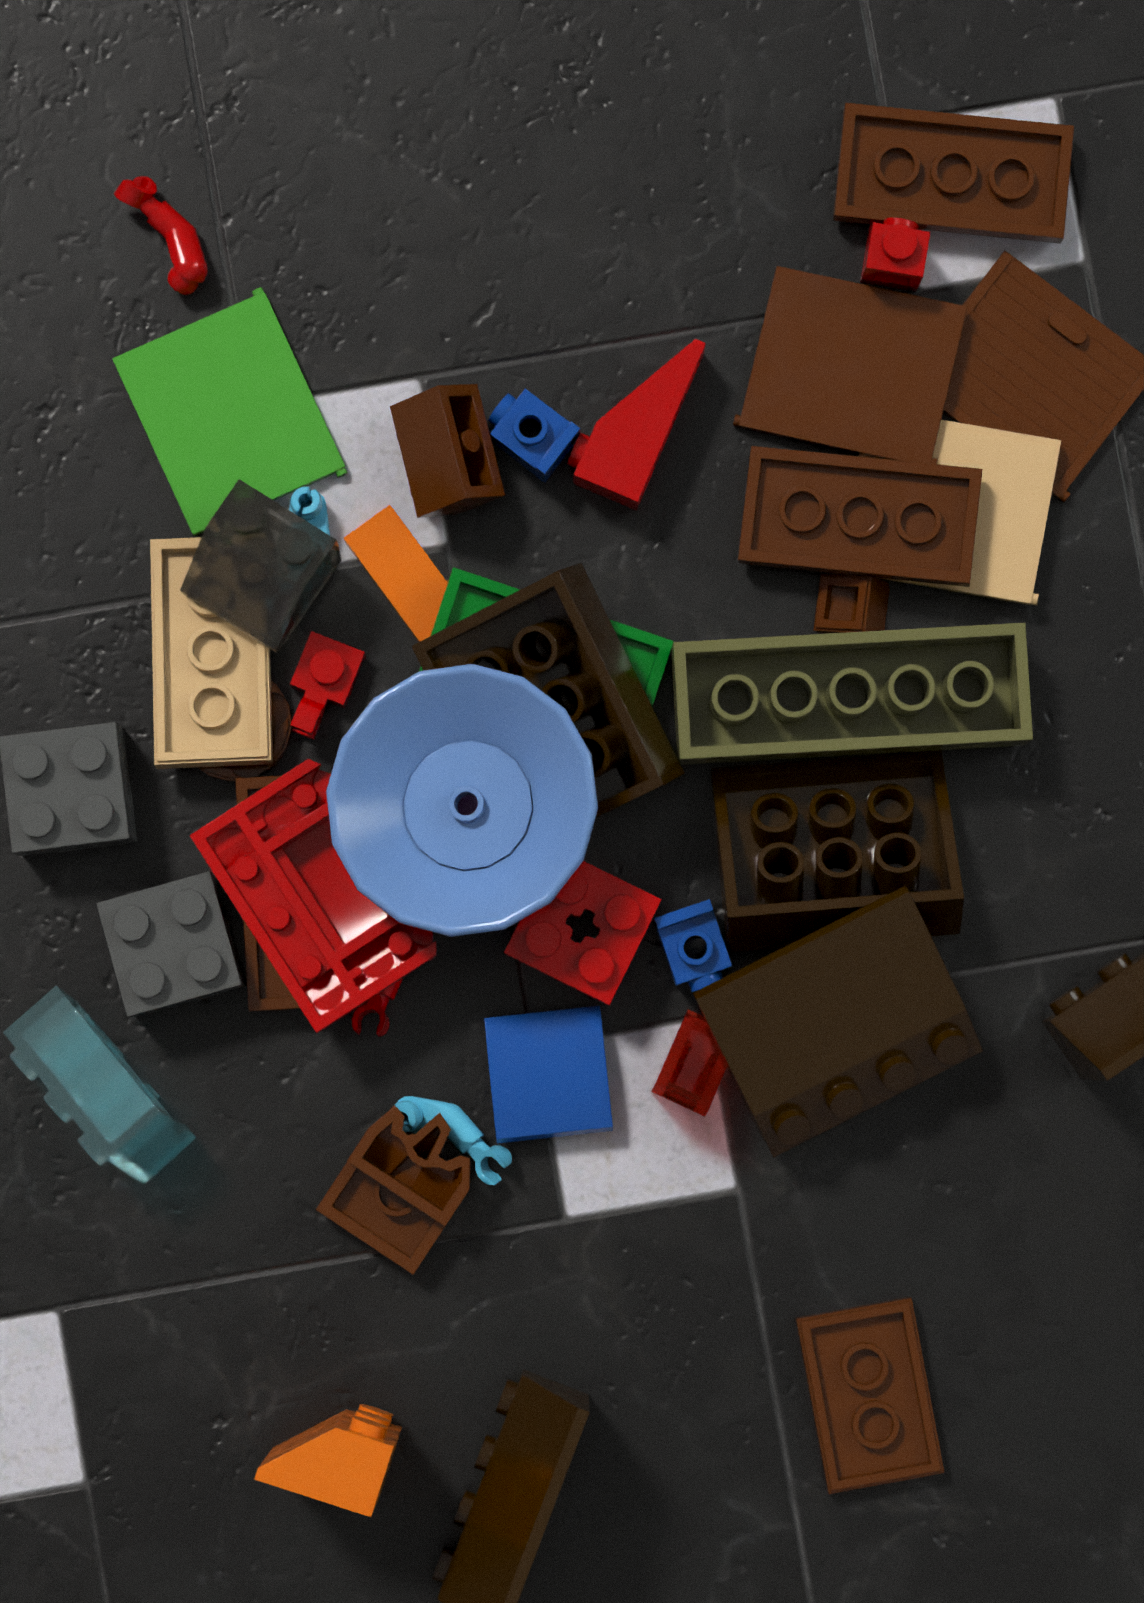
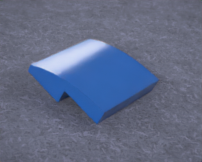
[484,1006,613,1143]

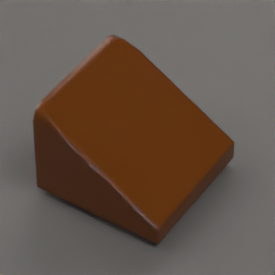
[813,574,890,633]

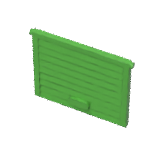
[112,287,348,537]

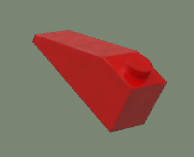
[567,339,706,511]

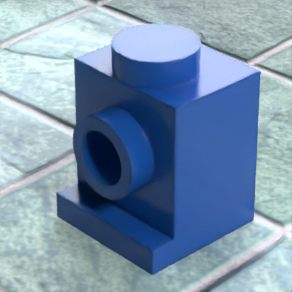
[488,388,580,483]
[653,899,732,993]

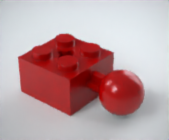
[504,861,662,1006]

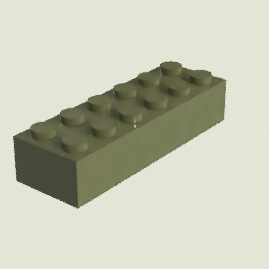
[671,623,1033,765]

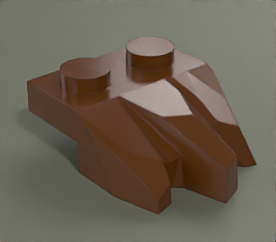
[316,1105,470,1275]

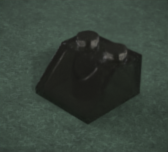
[180,479,342,654]

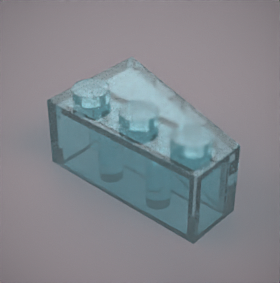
[3,986,197,1184]

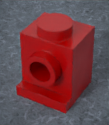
[860,218,931,292]

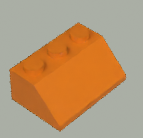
[254,1404,402,1517]

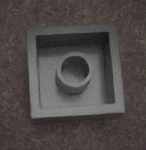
[0,722,137,857]
[96,871,247,1017]

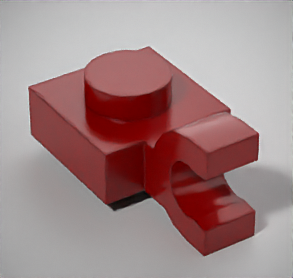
[290,631,366,740]

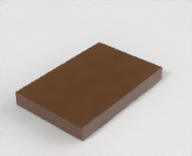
[795,1297,944,1494]

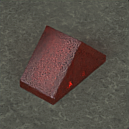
[649,1009,727,1117]

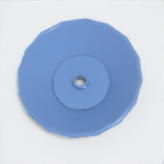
[326,664,598,937]

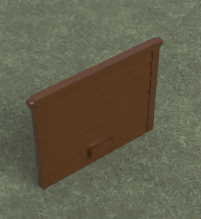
[943,250,1144,502]
[733,266,967,464]

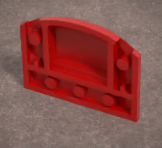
[189,759,437,1034]

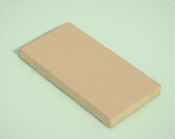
[150,534,273,769]

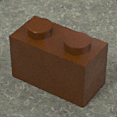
[390,384,505,518]

